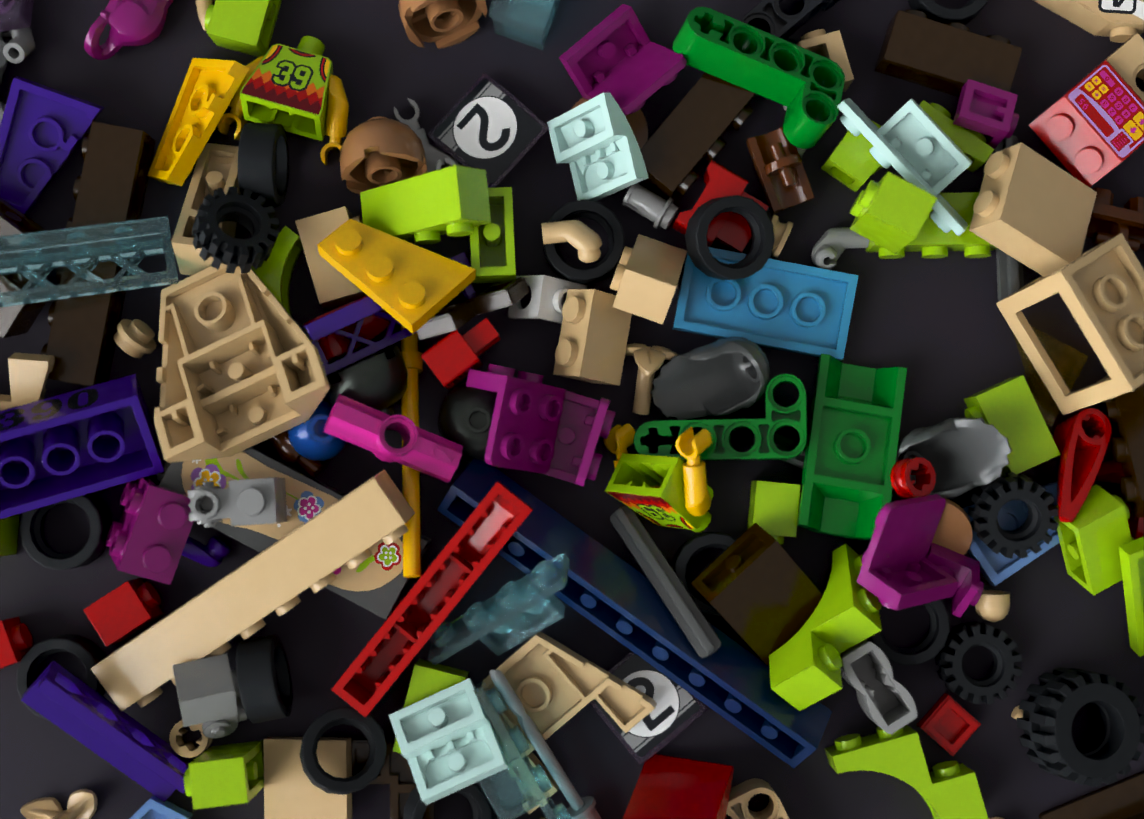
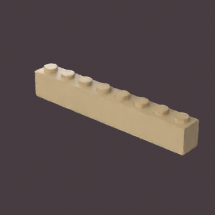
[90,469,415,712]

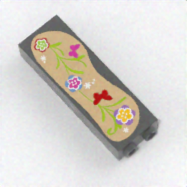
[155,445,431,620]

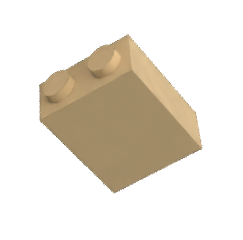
[969,142,1097,277]

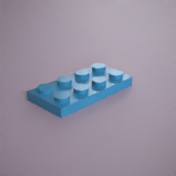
[672,247,859,361]

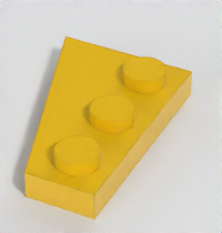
[147,58,250,187]
[317,218,476,334]

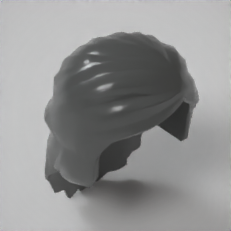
[650,337,770,420]
[896,417,1012,498]

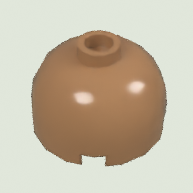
[398,0,488,49]
[339,116,427,195]

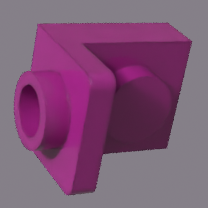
[953,79,1019,149]
[926,542,984,618]

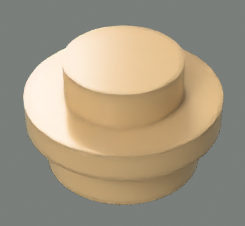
[113,319,156,358]

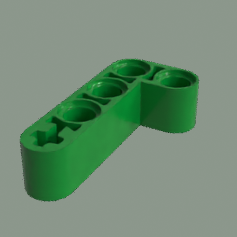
[673,7,845,149]
[634,374,807,461]

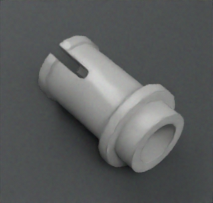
[621,183,679,230]

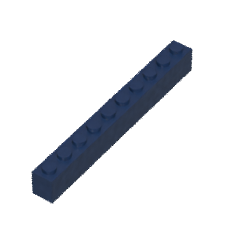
[437,459,832,768]

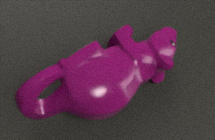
[84,0,174,60]

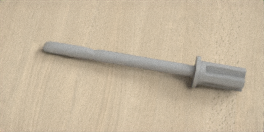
[489,670,602,819]

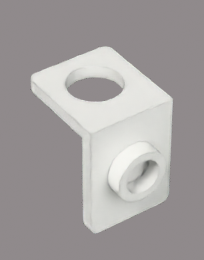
[508,275,587,324]

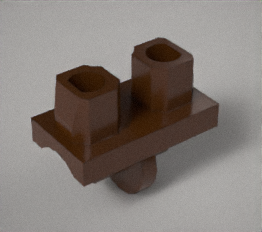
[746,127,815,214]
[1086,187,1144,253]

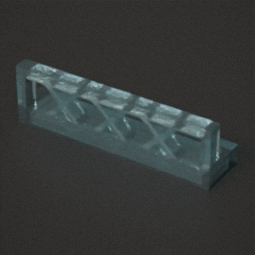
[0,216,179,307]

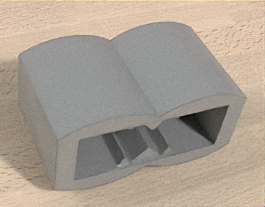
[840,639,917,734]

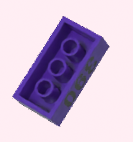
[0,374,165,519]

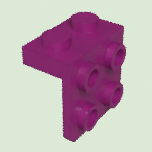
[559,4,687,116]
[466,364,566,474]
[541,390,616,487]
[105,476,193,585]
[856,494,959,611]

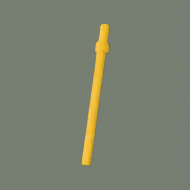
[400,326,423,578]

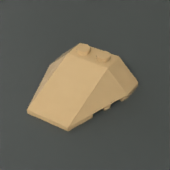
[154,263,330,463]

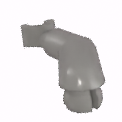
[394,98,458,173]

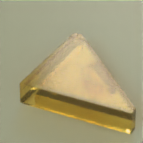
[1013,325,1089,427]

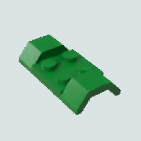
[797,354,907,540]

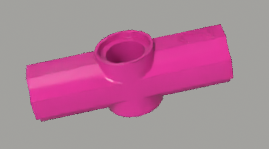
[323,394,463,483]

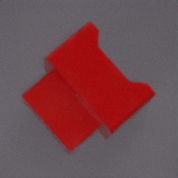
[672,160,769,253]
[420,318,501,390]

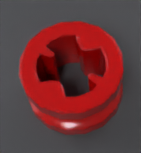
[890,457,936,498]

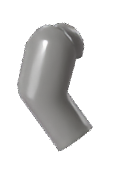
[811,227,869,270]

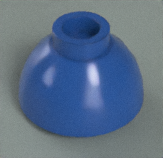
[288,400,347,461]

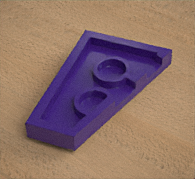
[0,76,104,215]

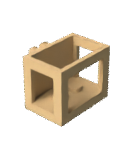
[996,233,1144,415]

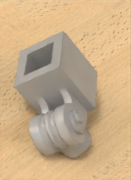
[188,478,287,528]
[172,653,247,739]

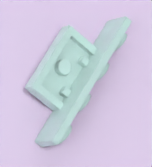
[837,98,973,236]

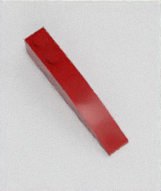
[331,481,533,718]

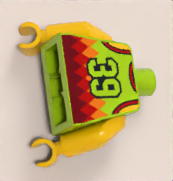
[217,36,349,165]
[604,424,713,533]

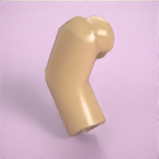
[541,220,602,263]

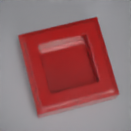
[917,693,981,756]

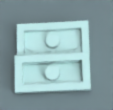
[547,92,649,202]
[388,678,509,805]

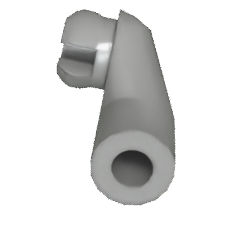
[0,15,36,64]

